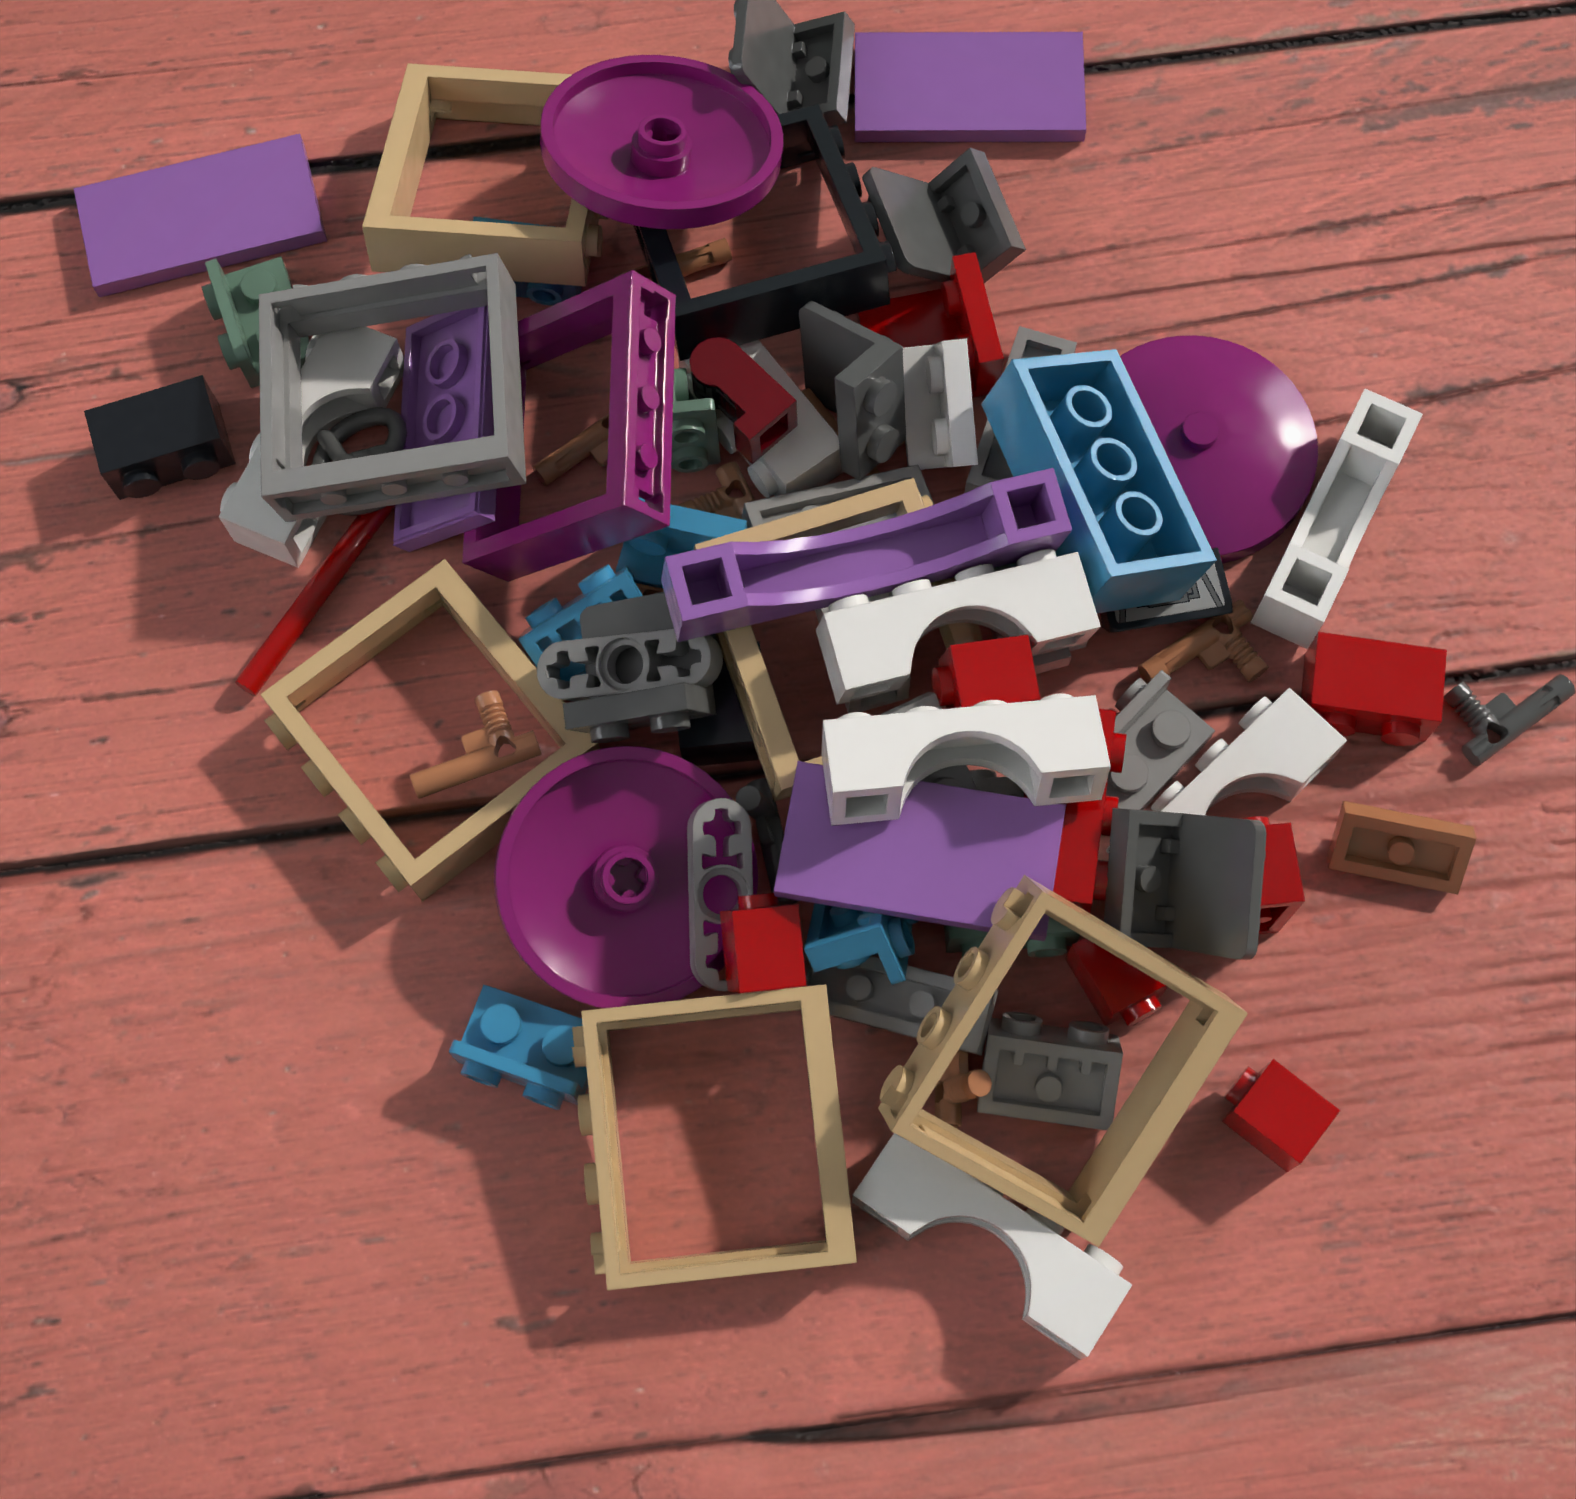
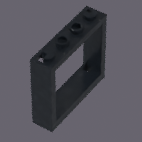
[633,104,897,361]

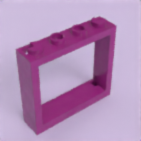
[462,270,676,582]

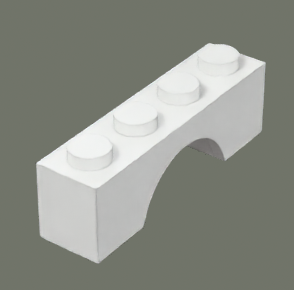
[219,327,404,568]
[1251,389,1423,649]
[816,549,1101,705]
[1106,687,1347,854]
[821,694,1111,826]
[852,1133,1132,1360]

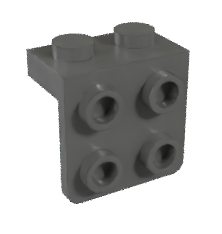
[728,0,855,127]
[862,148,1026,283]
[799,301,906,480]
[563,592,717,743]
[1104,808,1266,960]

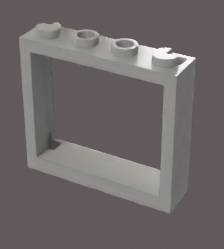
[259,253,526,522]

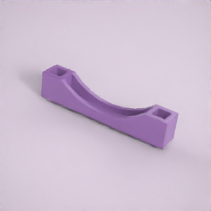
[661,468,1072,642]

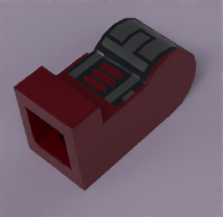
[690,337,798,464]

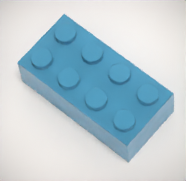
[981,349,1217,613]

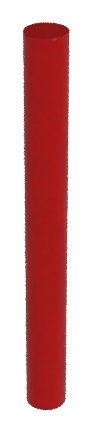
[235,505,395,696]

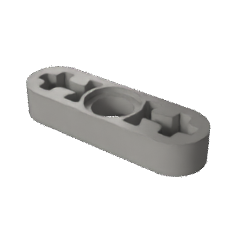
[537,629,723,702]
[687,798,753,991]

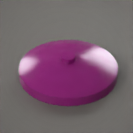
[540,55,783,229]
[1120,335,1318,564]
[494,746,758,1008]

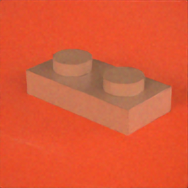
[1327,801,1477,895]

